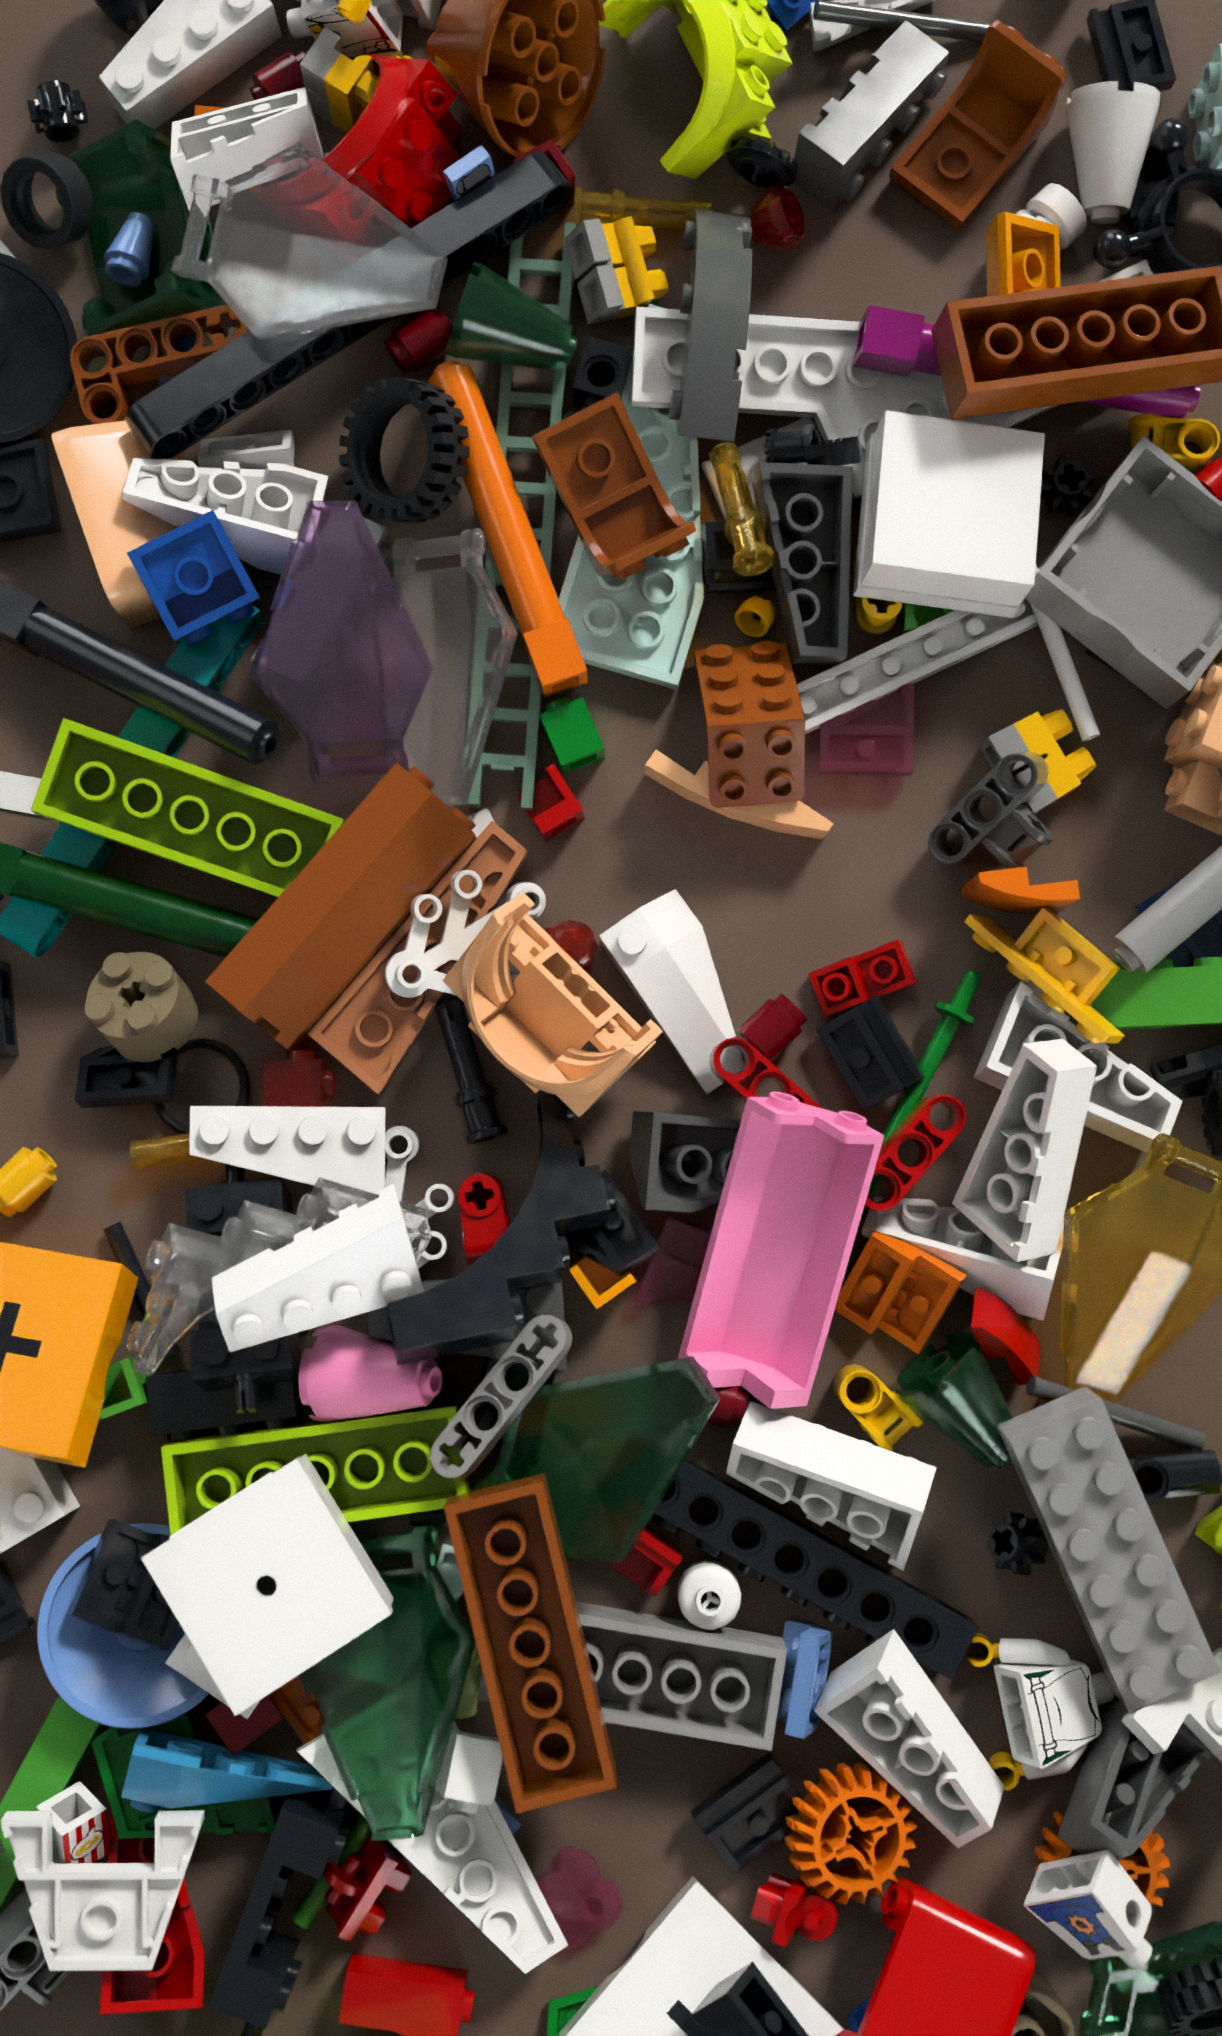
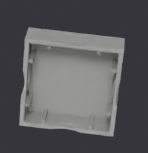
[1025,435,1222,709]

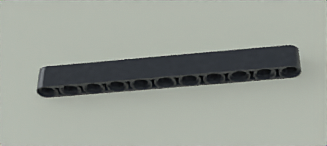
[125,151,573,459]

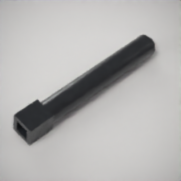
[0,580,280,765]

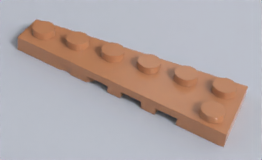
[308,821,528,1095]

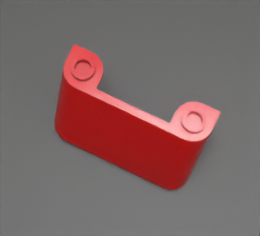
[836,1876,1036,2036]

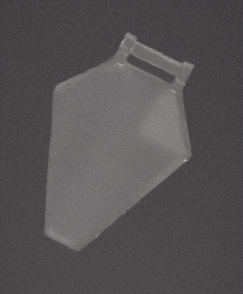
[172,142,448,341]
[350,528,518,806]

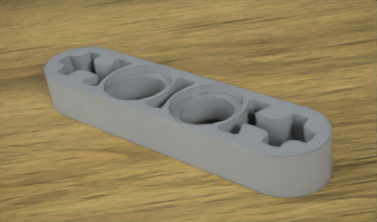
[430,1315,572,1479]

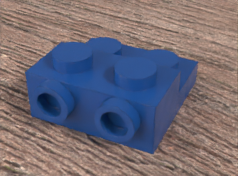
[127,510,260,646]

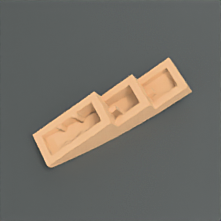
[645,750,834,840]

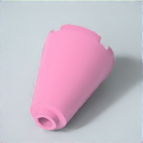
[298,1324,442,1423]

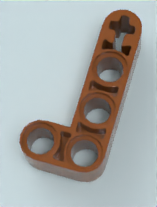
[70,305,252,424]

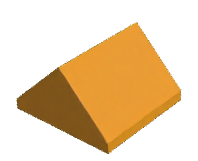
[985,212,1061,296]

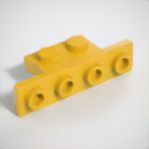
[964,907,1124,1044]

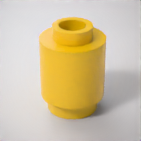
[0,1147,57,1217]

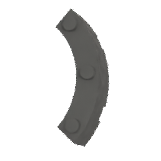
[669,209,752,442]

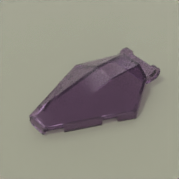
[249,501,433,783]

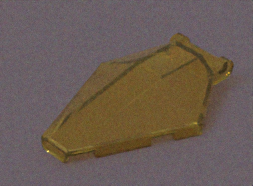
[1060,1133,1222,1403]

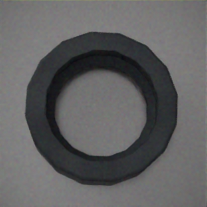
[0,151,94,249]

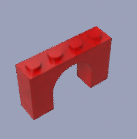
[339,1953,475,2036]

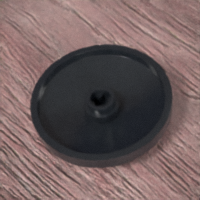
[0,252,77,444]

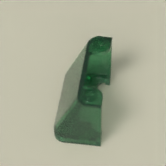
[56,119,227,337]

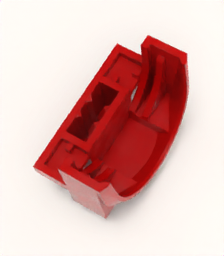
[262,53,463,267]

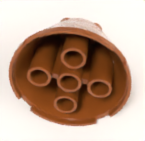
[427,0,606,158]

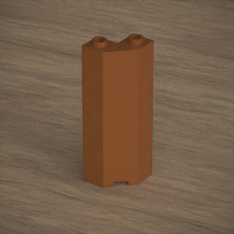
[205,762,476,1054]

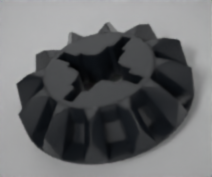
[727,136,798,189]

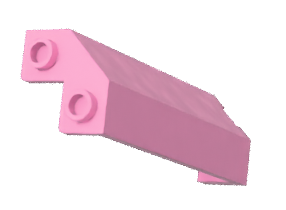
[676,1092,884,1409]

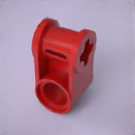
[458,1173,511,1266]

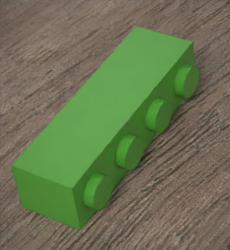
[1090,957,1222,1030]

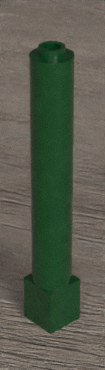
[0,842,259,958]

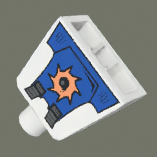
[1023,1850,1152,1969]

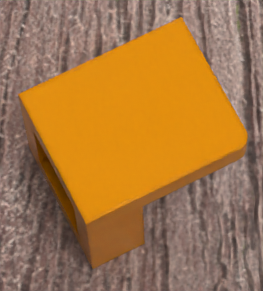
[569,1257,636,1310]

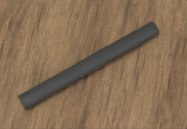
[813,0,990,43]
[1026,1376,1206,1450]

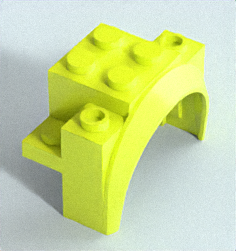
[599,0,793,179]

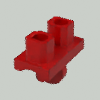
[323,1831,411,1942]
[751,1872,838,1948]

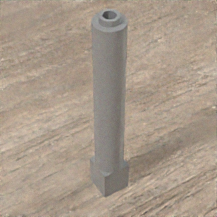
[1112,845,1222,974]

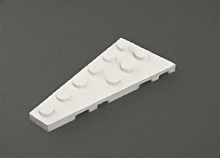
[296,1671,568,1974]

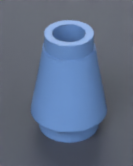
[104,212,155,287]

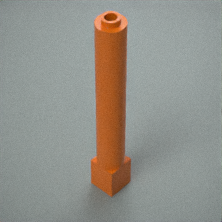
[428,360,588,698]

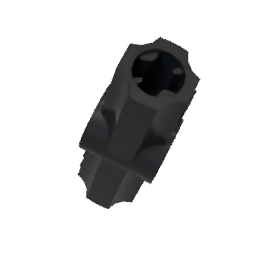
[1126,1449,1222,1504]

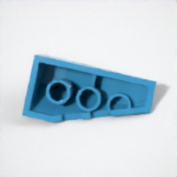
[121,1728,332,1813]

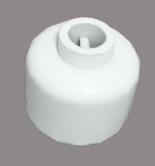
[677,1559,741,1630]

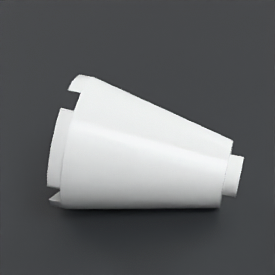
[1066,81,1160,224]

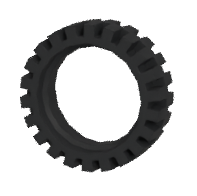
[339,377,470,523]

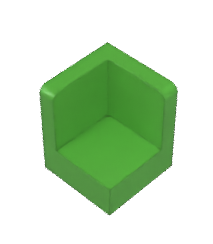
[99,1353,150,1420]

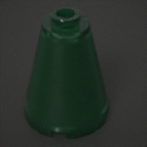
[444,261,578,371]
[895,1331,1013,1468]

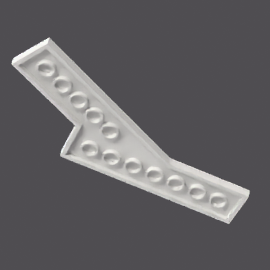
[631,259,1153,502]

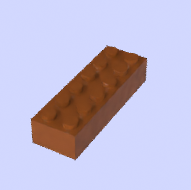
[931,266,1222,420]
[444,1473,617,1814]

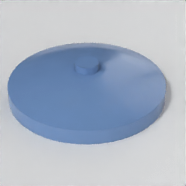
[37,1523,209,1729]

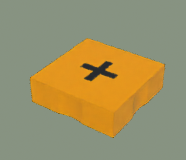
[0,1242,139,1468]

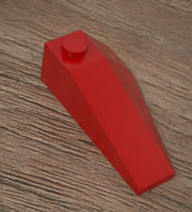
[100,1808,205,2015]

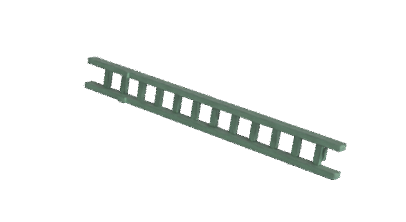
[467,222,576,812]

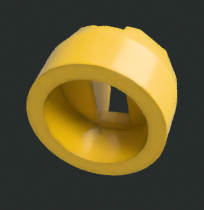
[735,595,775,637]

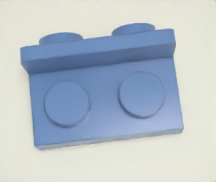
[777,1619,834,1739]

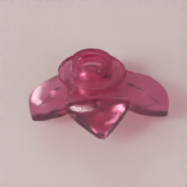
[535,1846,623,1948]

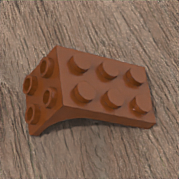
[889,20,1067,231]
[531,392,697,579]
[694,641,805,808]

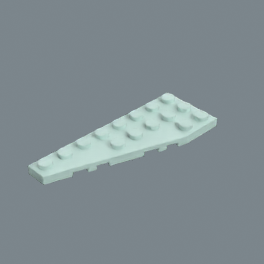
[559,304,704,690]

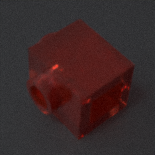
[263,1051,336,1107]

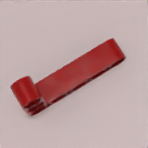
[709,1037,966,1211]

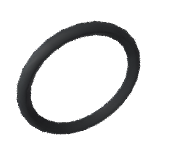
[153,1038,250,1136]

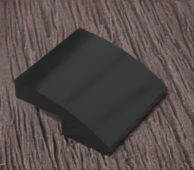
[67,1518,179,1651]

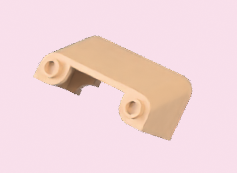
[51,420,193,628]

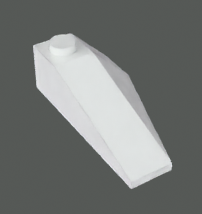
[122,458,328,578]
[599,889,745,1095]
[862,1197,1071,1321]

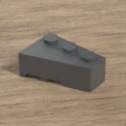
[1057,1700,1213,1860]

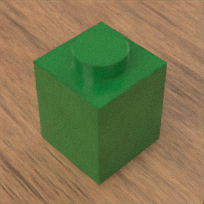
[539,697,605,776]

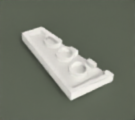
[189,1106,385,1201]

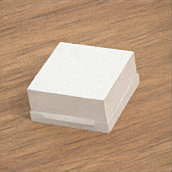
[853,410,1045,618]
[141,1454,394,1716]

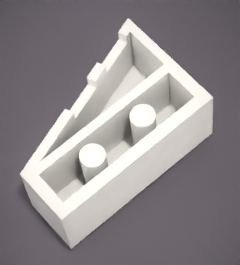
[170,87,324,215]

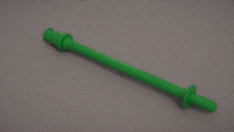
[844,969,981,1276]

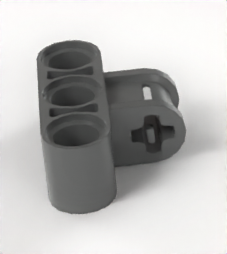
[928,751,1053,869]
[0,1888,78,2011]

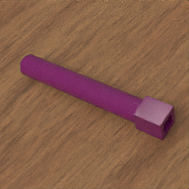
[853,305,1201,418]

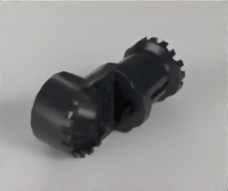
[764,423,861,466]

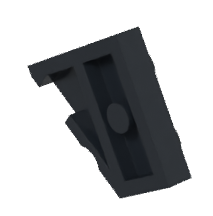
[75,1045,178,1109]
[557,1170,661,1277]

